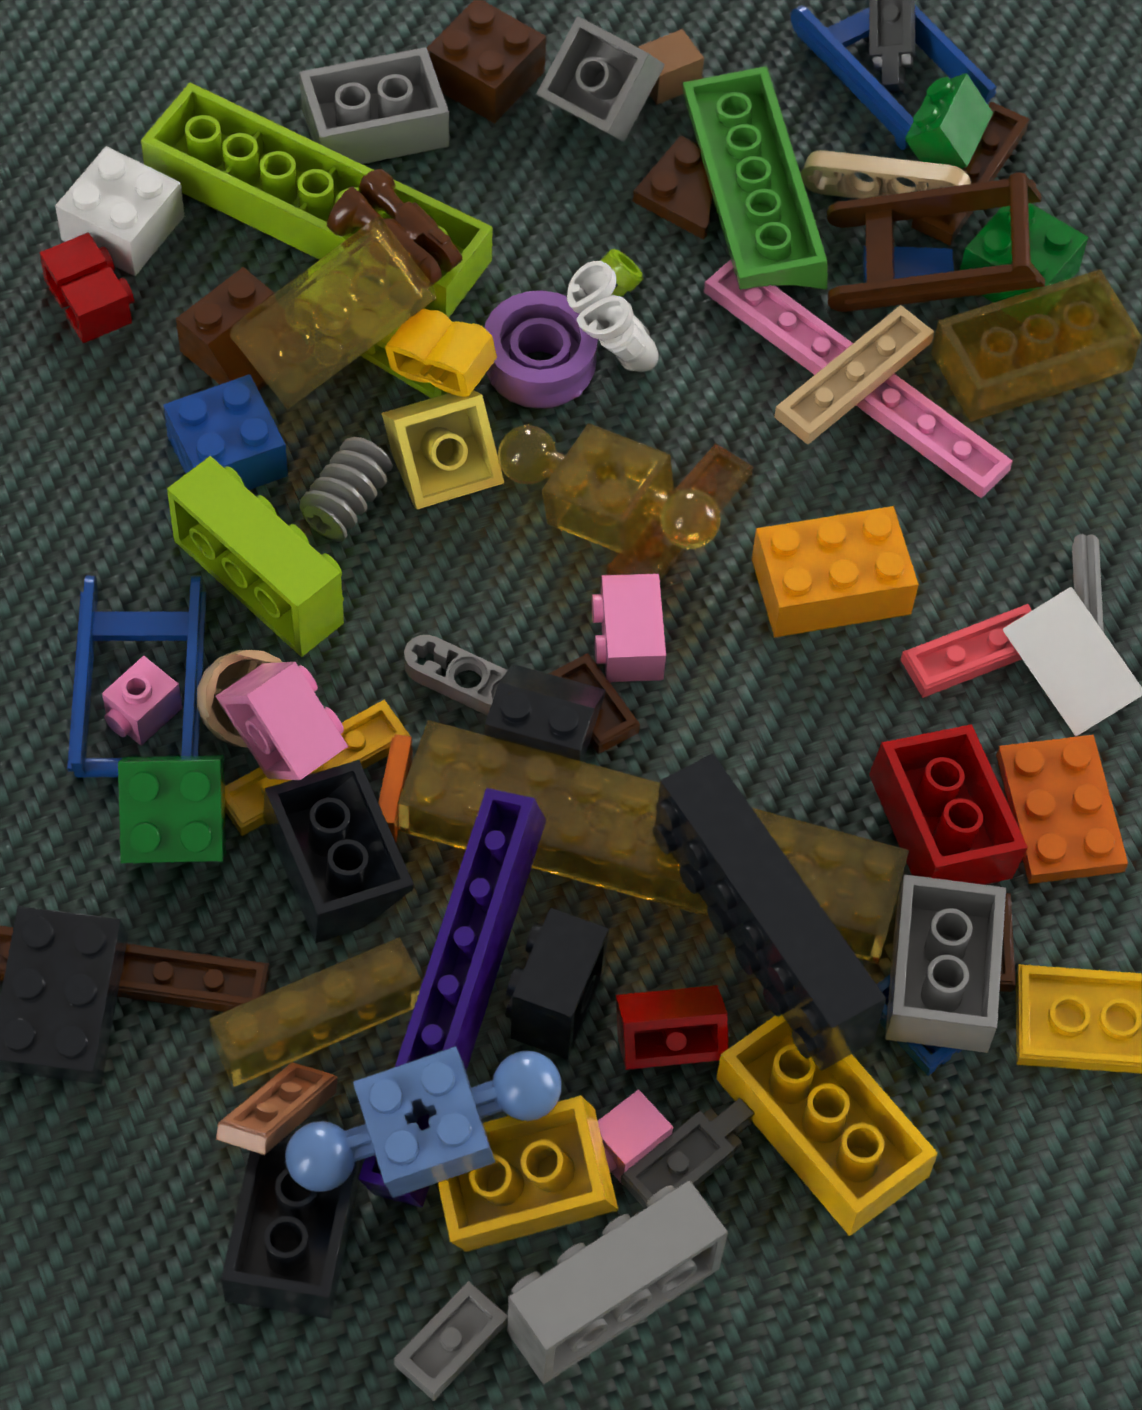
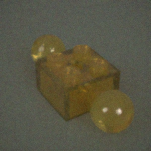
[498,423,721,557]

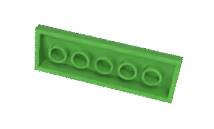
[683,66,828,290]

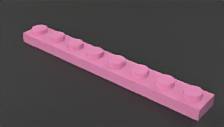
[704,260,1013,498]

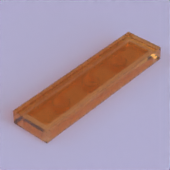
[607,443,753,581]

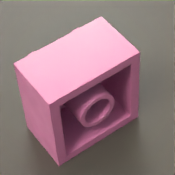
[216,662,348,780]

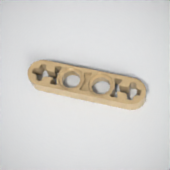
[801,150,971,199]

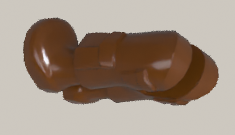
[327,169,462,288]

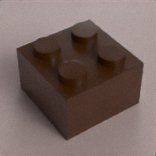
[427,0,546,123]

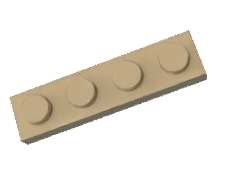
[774,305,934,445]

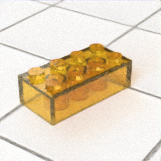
[230,216,436,409]
[931,269,1142,422]

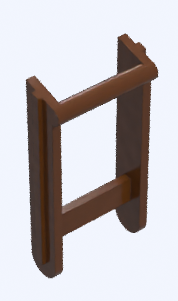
[827,172,1045,312]

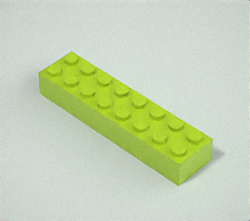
[141,82,493,317]

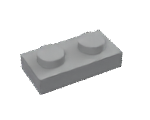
[394,1281,508,1401]

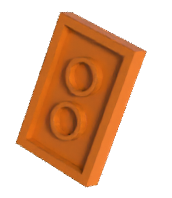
[996,735,1128,884]

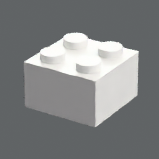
[55,146,184,276]

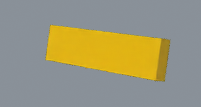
[225,700,410,836]

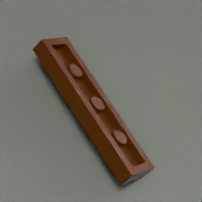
[911,101,1029,245]

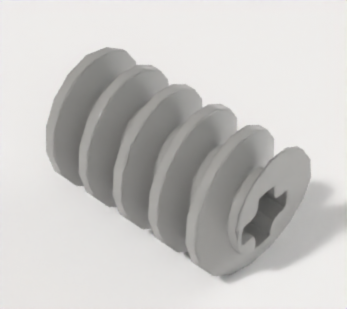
[300,437,393,542]

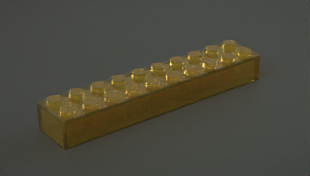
[398,720,909,964]

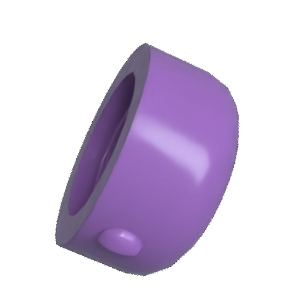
[484,291,598,409]

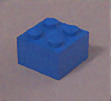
[163,374,288,490]

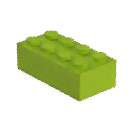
[167,456,344,657]

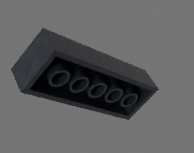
[653,753,886,1071]

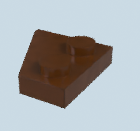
[633,135,712,240]

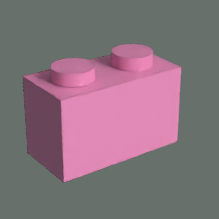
[592,574,666,682]

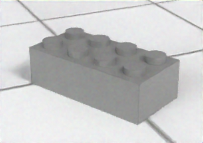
[507,1180,728,1385]

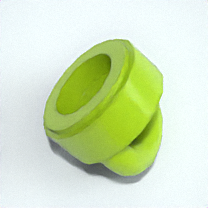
[600,249,643,297]

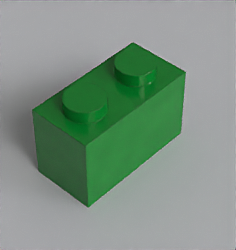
[905,73,993,169]

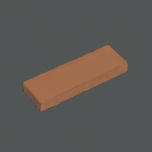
[216,1062,338,1155]

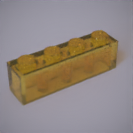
[209,937,422,1087]

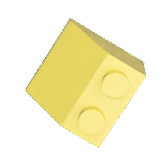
[382,390,504,510]

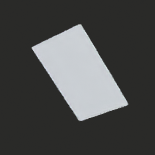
[1003,587,1142,736]

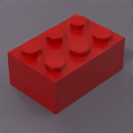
[869,724,1028,885]

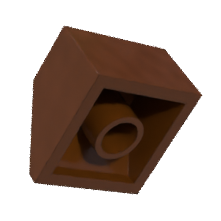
[176,267,308,390]

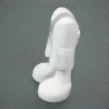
[567,261,658,372]

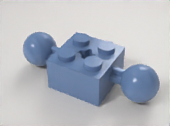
[286,1047,562,1198]

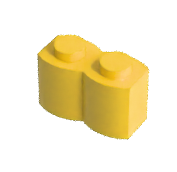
[385,308,497,397]

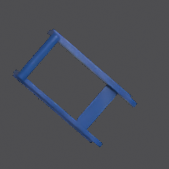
[790,5,996,150]
[67,575,206,777]

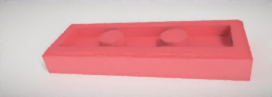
[901,604,1032,698]

